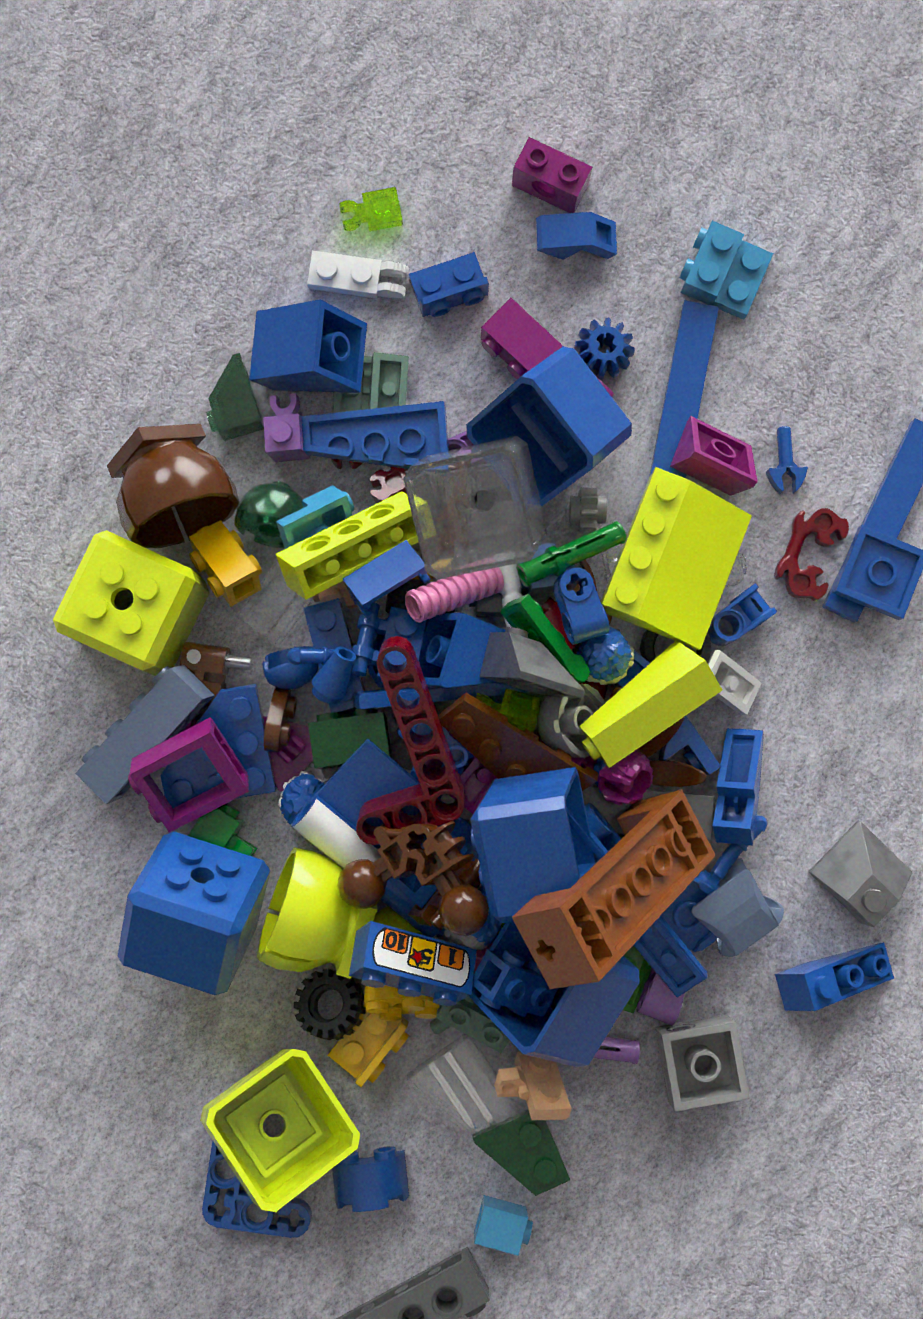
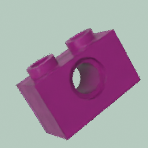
[512,137,593,213]

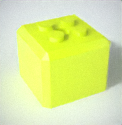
[53,530,210,676]
[200,1049,360,1212]

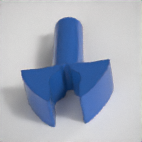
[766,426,808,494]

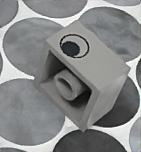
[655,1015,750,1111]

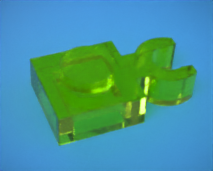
[339,187,403,232]

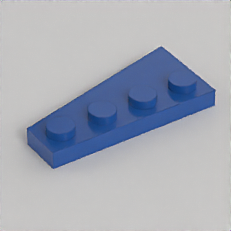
[302,401,450,475]

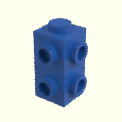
[473,949,558,1017]

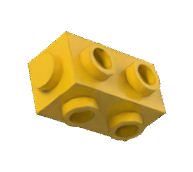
[189,520,262,607]

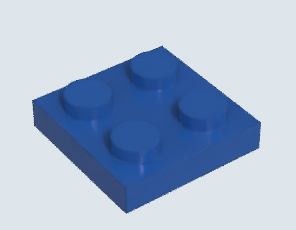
[832,525,923,620]

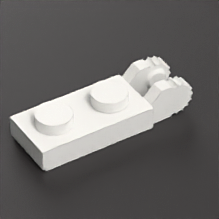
[307,250,409,299]

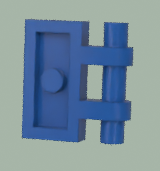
[351,602,427,682]

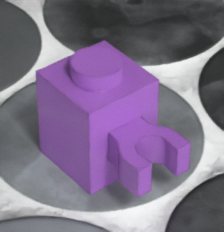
[263,393,310,462]

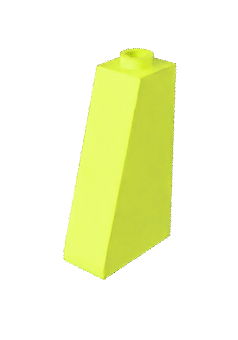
[579,641,723,768]

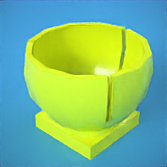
[257,847,378,979]

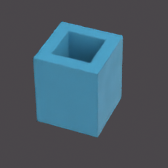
[474,1195,533,1256]

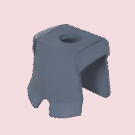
[691,858,784,957]

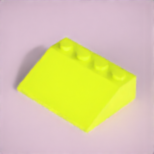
[601,467,752,650]

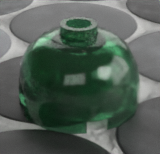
[234,481,304,548]

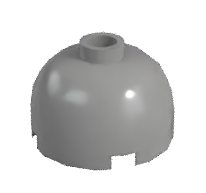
[537,684,605,758]

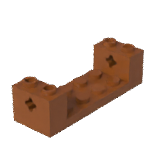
[512,789,716,989]

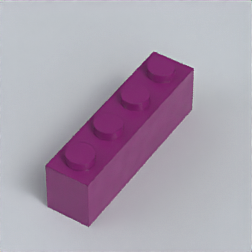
[480,297,614,398]

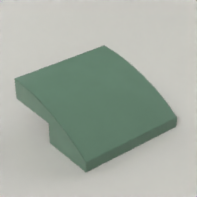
[332,352,409,413]

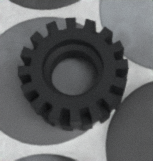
[294,969,366,1040]

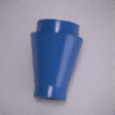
[312,647,356,704]

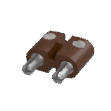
[180,642,253,708]

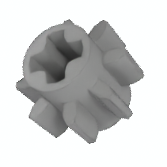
[569,487,607,532]

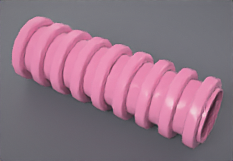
[405,561,504,623]

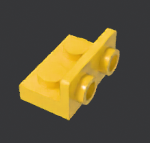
[327,1012,409,1087]

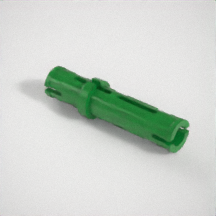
[516,521,627,587]

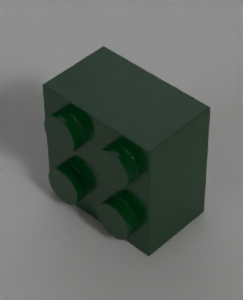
[308,708,392,770]

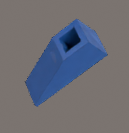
[775,942,894,1011]

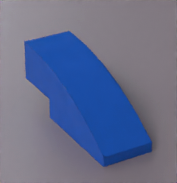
[713,728,764,846]

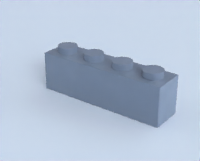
[75,665,215,804]

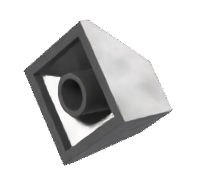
[480,627,585,698]
[808,820,912,927]

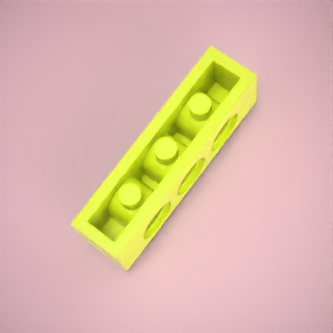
[276,491,433,600]

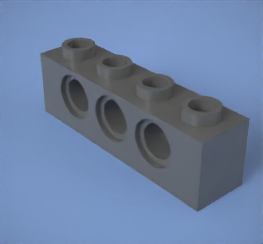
[336,1247,490,1319]

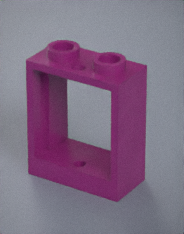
[128,717,249,833]

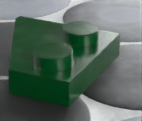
[472,1110,570,1196]

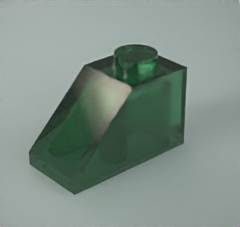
[206,353,264,441]

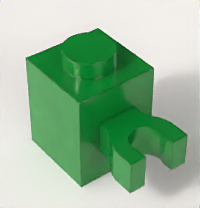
[188,803,258,857]

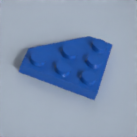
[160,684,277,808]

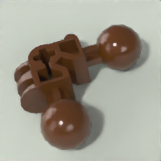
[337,821,489,936]

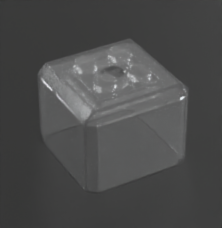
[403,436,548,579]

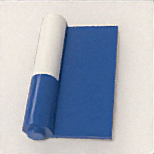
[291,739,479,937]

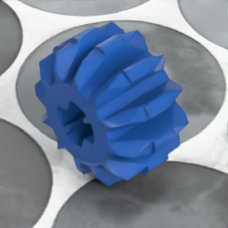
[574,317,635,380]

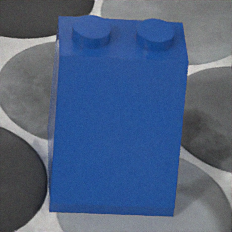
[249,299,367,393]
[418,613,506,688]

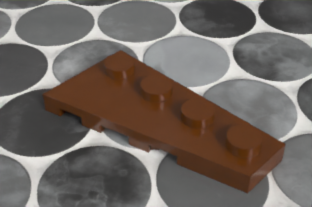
[439,692,598,791]

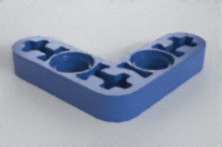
[202,1140,312,1238]

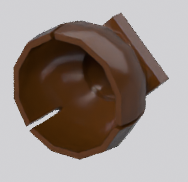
[107,423,240,548]

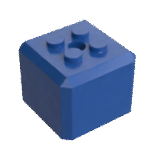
[466,346,632,512]
[470,767,596,923]
[117,831,270,995]
[469,922,640,1067]

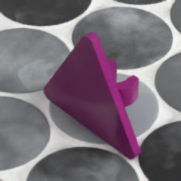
[263,716,313,792]

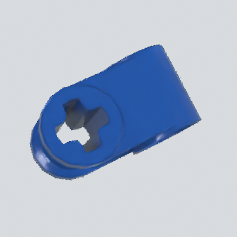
[553,567,610,645]
[708,583,778,646]

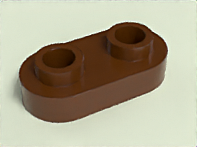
[263,687,297,752]

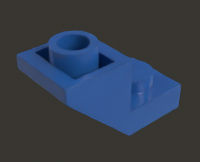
[536,212,617,260]

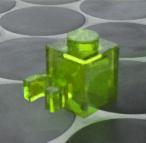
[476,688,542,733]

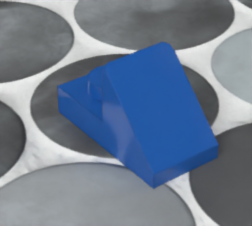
[658,716,721,775]

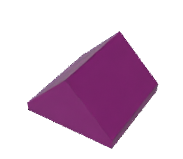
[670,416,758,496]

